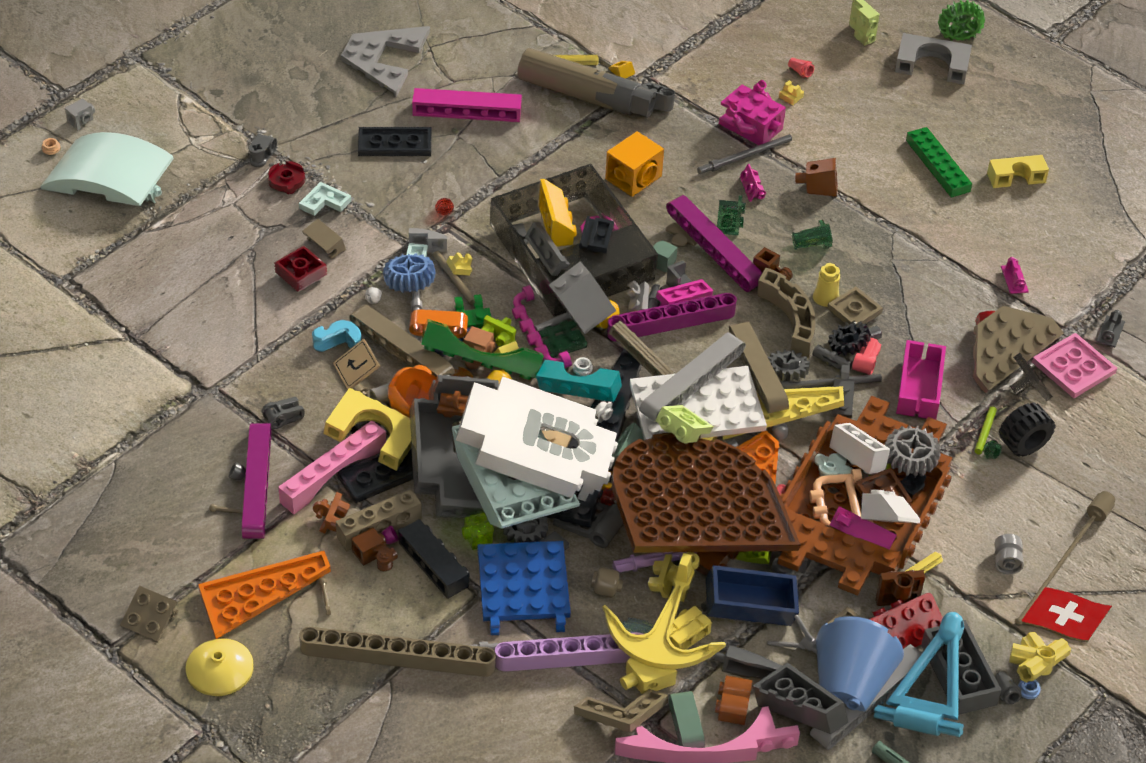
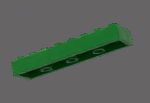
[906,127,973,198]

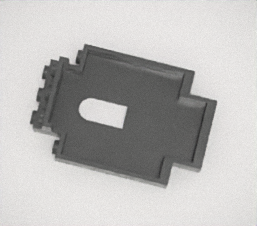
[410,375,516,520]

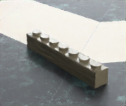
[609,321,675,376]

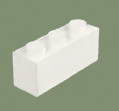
[829,423,890,475]

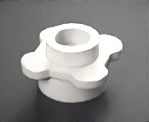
[595,402,613,423]

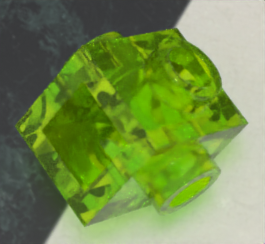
[461,513,494,550]

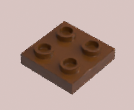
[854,468,912,505]
[875,570,925,606]

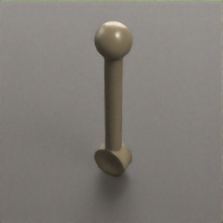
[209,504,243,514]
[319,577,331,615]

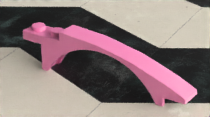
[615,706,800,763]

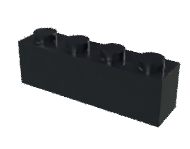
[398,519,470,599]

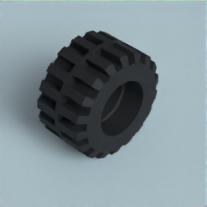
[999,403,1056,457]

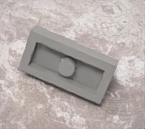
[627,281,649,313]

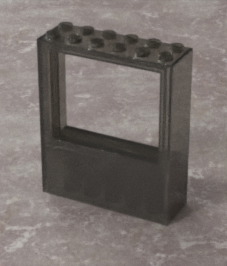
[490,164,658,317]

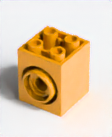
[605,131,664,197]

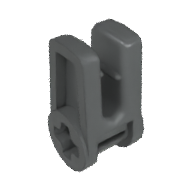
[261,397,305,429]

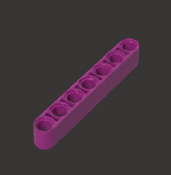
[666,195,762,292]
[607,293,737,342]
[242,423,271,539]

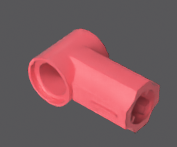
[852,338,881,375]

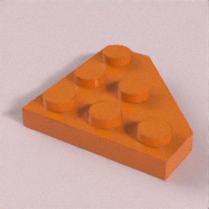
[736,430,779,484]

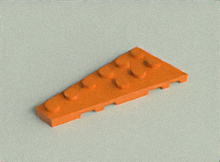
[198,551,331,639]

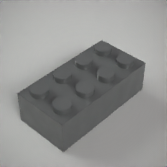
[921,620,1001,715]

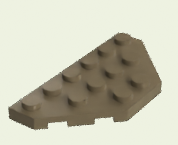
[973,306,1064,393]

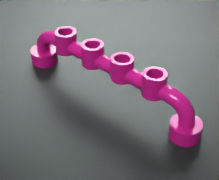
[512,285,572,368]

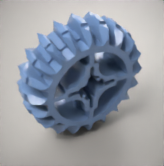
[383,253,436,293]

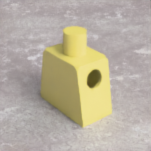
[620,658,677,694]

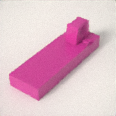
[656,279,714,306]
[830,506,897,549]

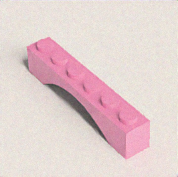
[278,420,386,514]

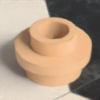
[41,138,60,155]

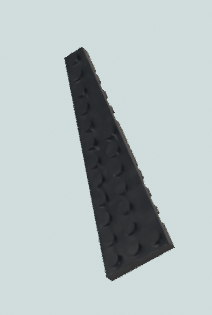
[547,348,642,528]

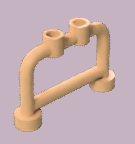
[809,469,873,527]

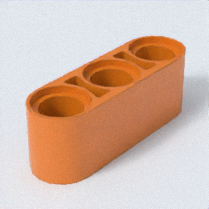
[409,309,468,338]

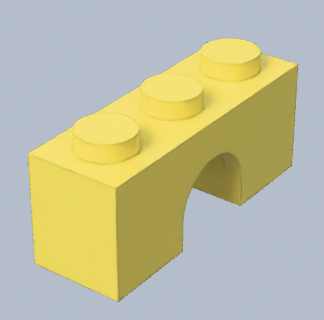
[987,155,1049,188]

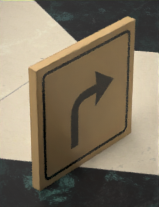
[333,339,380,389]

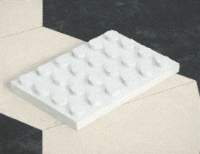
[630,366,767,440]

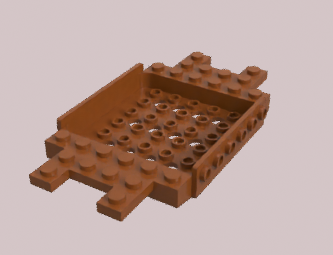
[778,396,953,596]

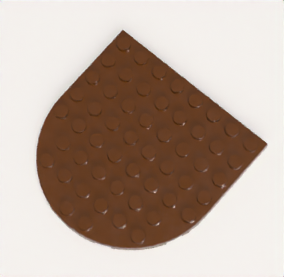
[611,432,801,553]

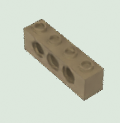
[336,489,422,552]

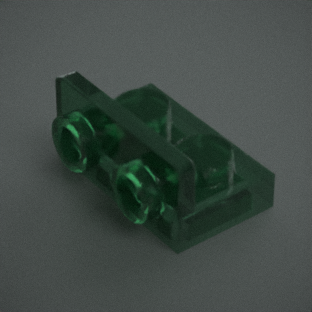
[717,195,746,235]

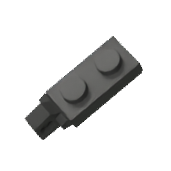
[831,365,854,419]

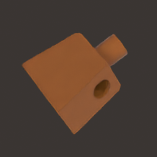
[795,158,838,197]

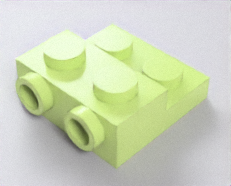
[849,0,880,46]
[655,405,714,444]

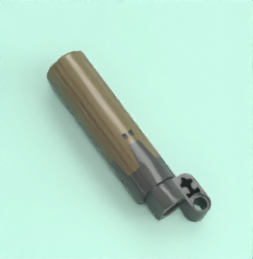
[517,48,675,118]

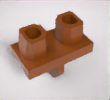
[437,391,468,418]
[313,492,350,534]

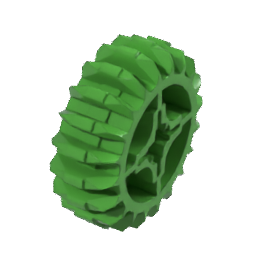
[938,0,985,40]

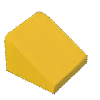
[609,60,635,79]

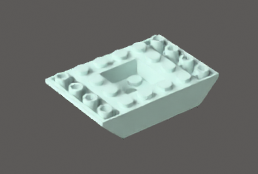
[452,425,580,528]

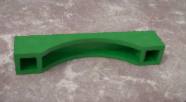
[420,319,544,380]

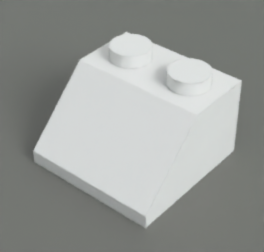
[861,490,920,523]

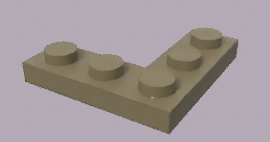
[574,689,668,732]

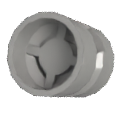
[994,534,1024,574]

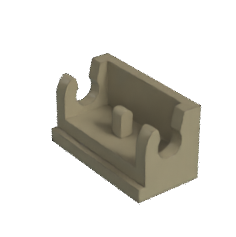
[302,219,346,259]

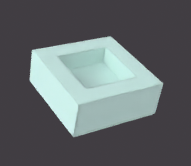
[406,243,428,257]

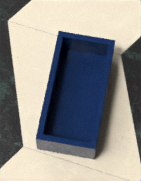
[706,565,799,626]

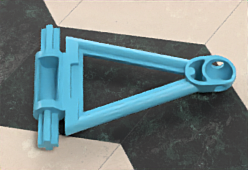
[874,612,964,737]

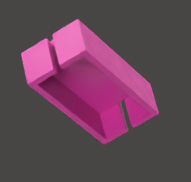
[896,340,946,420]

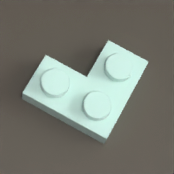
[299,182,351,216]

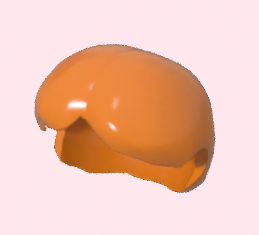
[388,365,437,418]

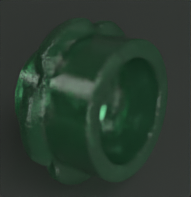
[983,440,1002,459]

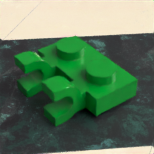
[454,294,491,329]

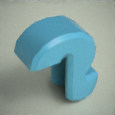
[312,320,361,352]

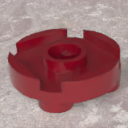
[268,161,305,194]

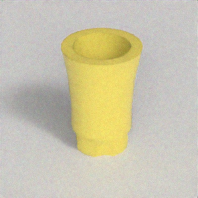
[813,263,840,307]

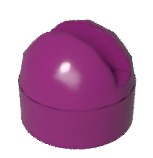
[381,526,399,545]

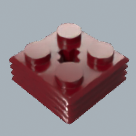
[274,246,327,292]

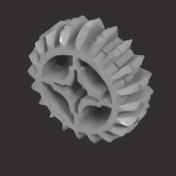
[885,424,941,477]

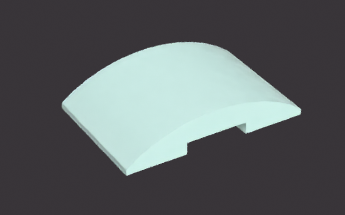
[40,132,174,206]

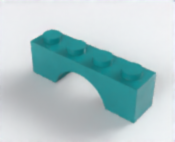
[536,360,622,402]

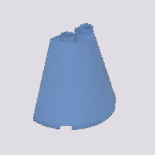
[816,616,904,712]

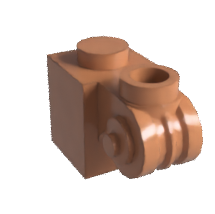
[464,326,496,369]

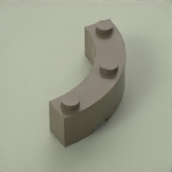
[758,268,815,359]

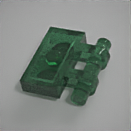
[538,320,587,358]

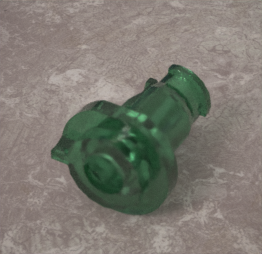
[792,219,833,250]

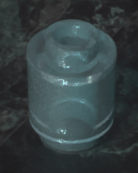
[622,617,653,634]

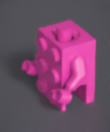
[719,80,786,145]

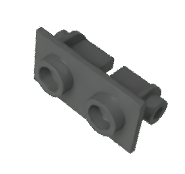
[1096,310,1125,348]

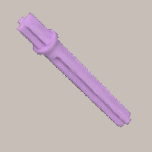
[612,552,697,573]

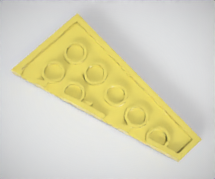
[723,386,844,440]

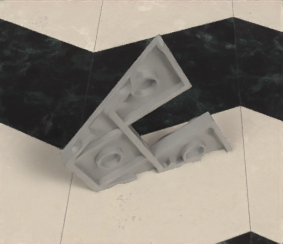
[341,26,430,97]

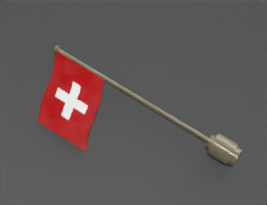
[1014,491,1115,642]

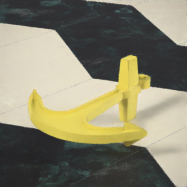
[602,552,726,669]

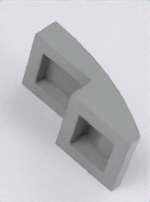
[409,228,447,252]

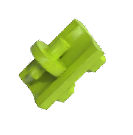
[481,315,516,347]

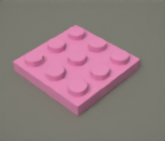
[1032,333,1117,398]

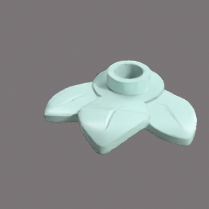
[814,453,853,476]

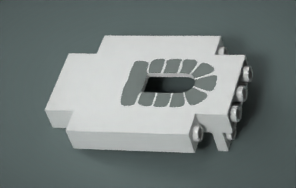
[456,376,618,501]

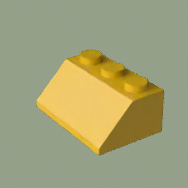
[538,179,577,247]

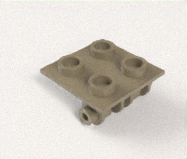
[120,585,178,642]

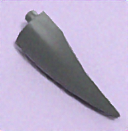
[713,645,782,679]

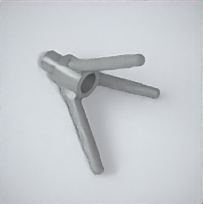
[767,615,817,654]

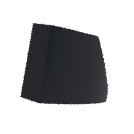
[900,473,926,500]

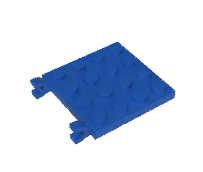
[478,541,571,635]

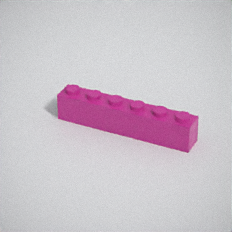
[412,88,522,122]

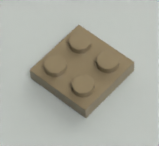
[827,286,883,324]

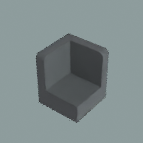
[666,261,692,287]

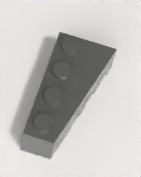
[753,663,848,734]

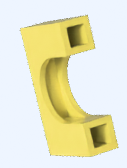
[323,388,412,471]

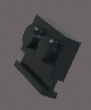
[579,216,614,254]

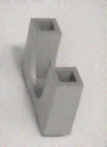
[895,33,972,84]

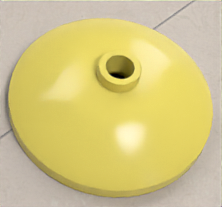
[186,639,253,696]

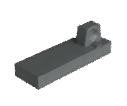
[525,222,570,276]

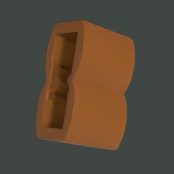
[715,675,752,725]

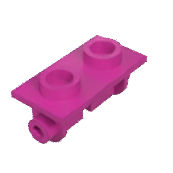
[740,164,766,202]
[1001,257,1029,294]

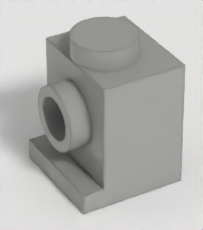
[65,98,95,131]

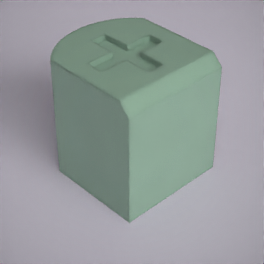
[652,241,678,272]

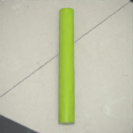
[974,407,997,455]

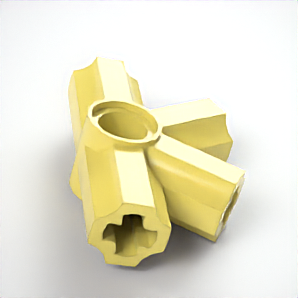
[1009,632,1071,683]

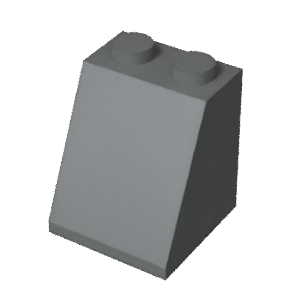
[549,262,616,334]

